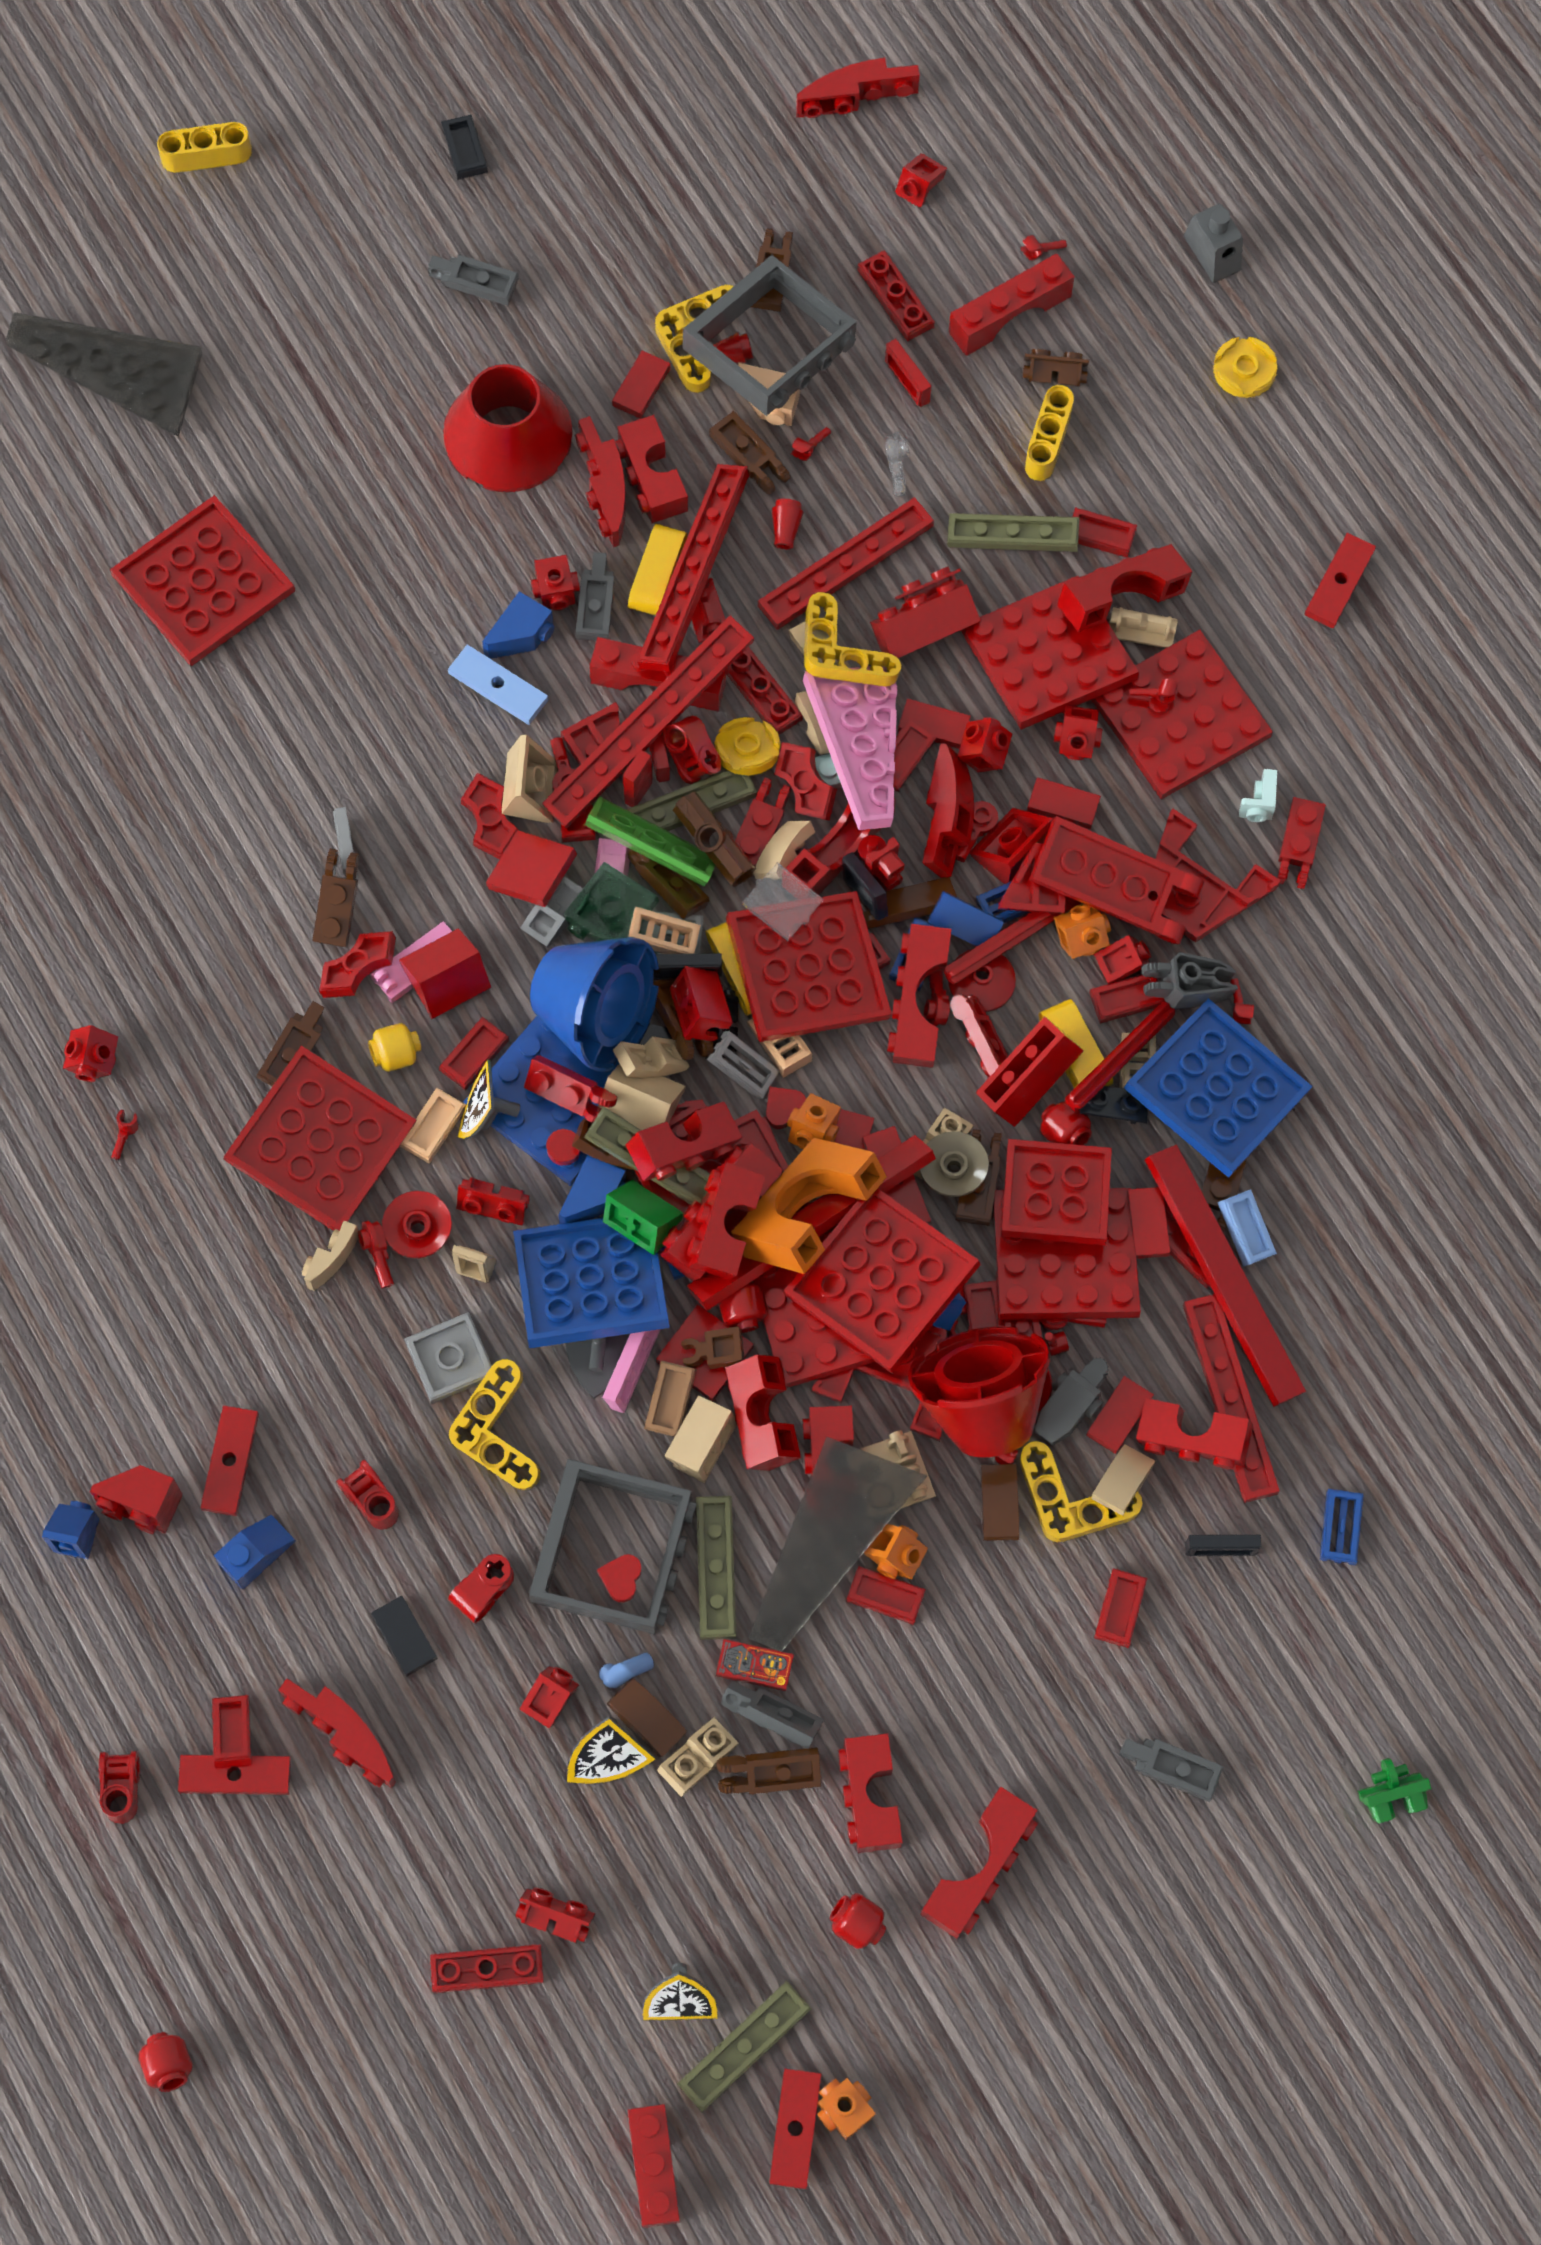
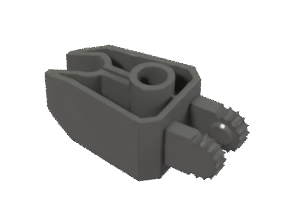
[1142,952,1238,1009]
[1035,1357,1109,1446]

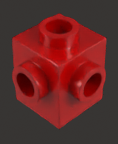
[531,555,580,610]
[1054,706,1103,760]
[957,717,1013,773]
[63,1025,119,1082]

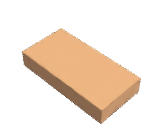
[400,1088,466,1164]

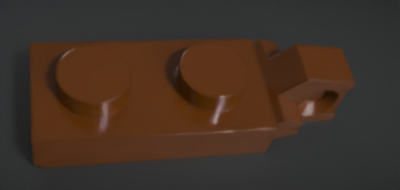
[627,849,710,920]
[256,1001,325,1086]

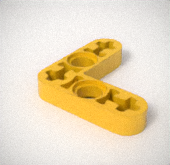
[655,285,734,393]
[804,592,901,686]
[449,1359,540,1490]
[1019,1441,1143,1542]

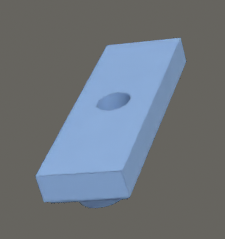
[448,644,548,725]

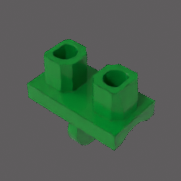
[1357,1758,1431,1823]

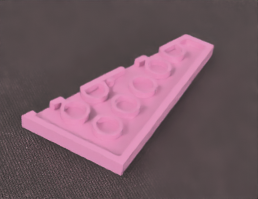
[803,666,897,830]

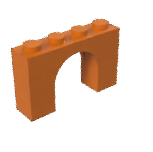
[731,1138,887,1274]

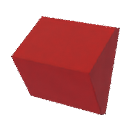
[969,808,1053,884]
[399,928,491,1020]

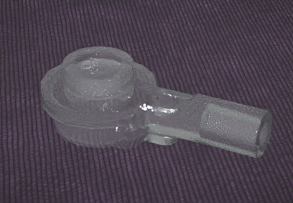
[886,431,909,497]

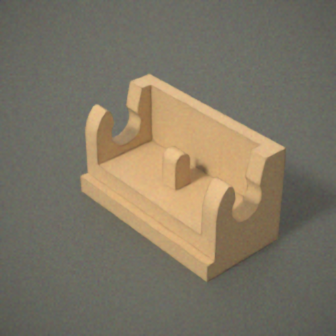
[664,1395,737,1483]

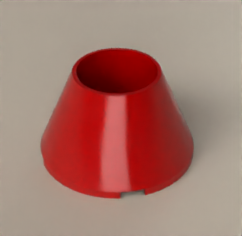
[443,364,573,492]
[908,1326,1050,1458]

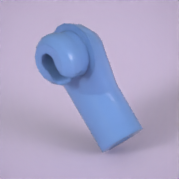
[599,1653,654,1688]

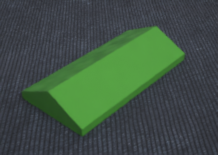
[585,796,715,887]

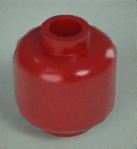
[1040,1101,1092,1145]
[719,1282,767,1333]
[829,1893,886,1949]
[138,2032,193,2092]

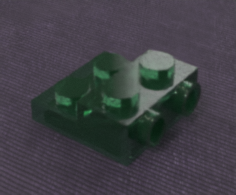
[563,862,659,941]

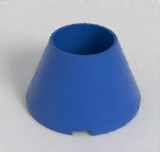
[530,937,659,1072]

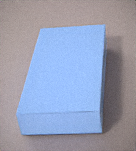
[1217,1189,1277,1267]

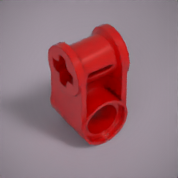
[663,715,721,784]
[336,1460,399,1530]
[448,1554,514,1624]
[99,1751,140,1824]

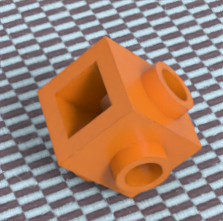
[1054,905,1111,959]
[787,1093,841,1149]
[863,1522,928,1579]
[817,2078,876,2141]

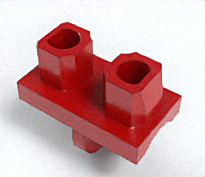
[858,835,905,891]

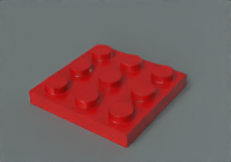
[1001,1139,1112,1246]

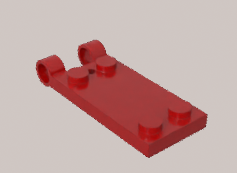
[1029,816,1204,945]

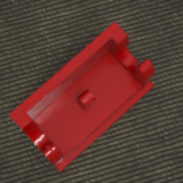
[670,966,733,1041]

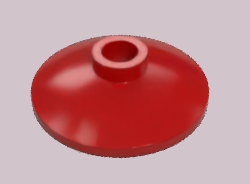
[948,949,1016,1012]
[382,1191,452,1258]

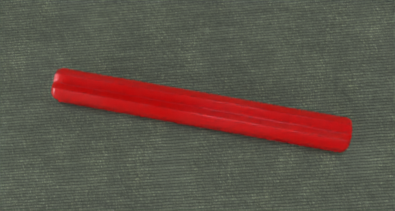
[943,896,1081,984]
[1065,1002,1175,1111]

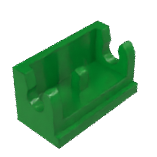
[603,1180,684,1255]

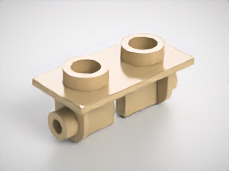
[1110,607,1178,648]

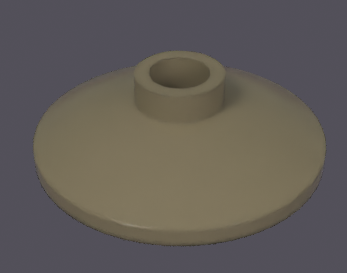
[920,1131,989,1197]

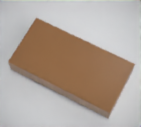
[644,1360,697,1437]

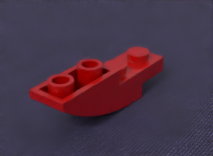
[796,58,920,118]
[575,416,626,548]
[922,744,974,878]
[278,1678,396,1788]

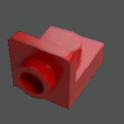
[895,153,947,207]
[1094,935,1152,984]
[520,1666,579,1729]

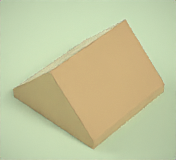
[502,734,557,823]
[598,1064,686,1130]

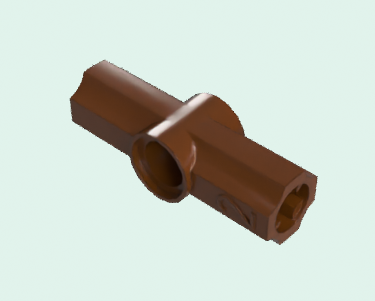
[673,791,756,887]

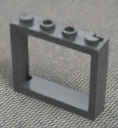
[682,255,857,416]
[529,1459,697,1634]

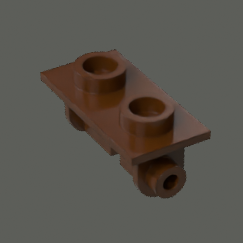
[1022,349,1089,387]

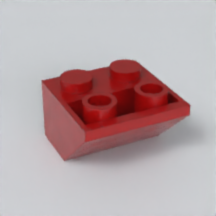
[90,1465,183,1534]

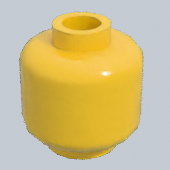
[368,1023,421,1072]

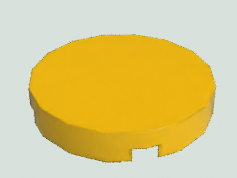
[1213,337,1277,398]
[714,717,781,776]

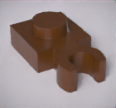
[681,1326,745,1369]

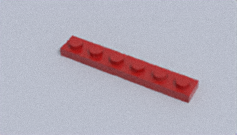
[758,497,934,630]
[1183,1294,1280,1503]

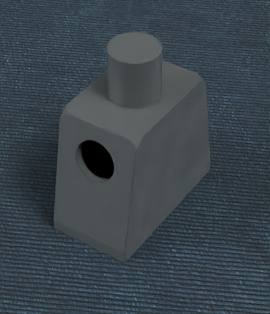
[1184,204,1243,283]

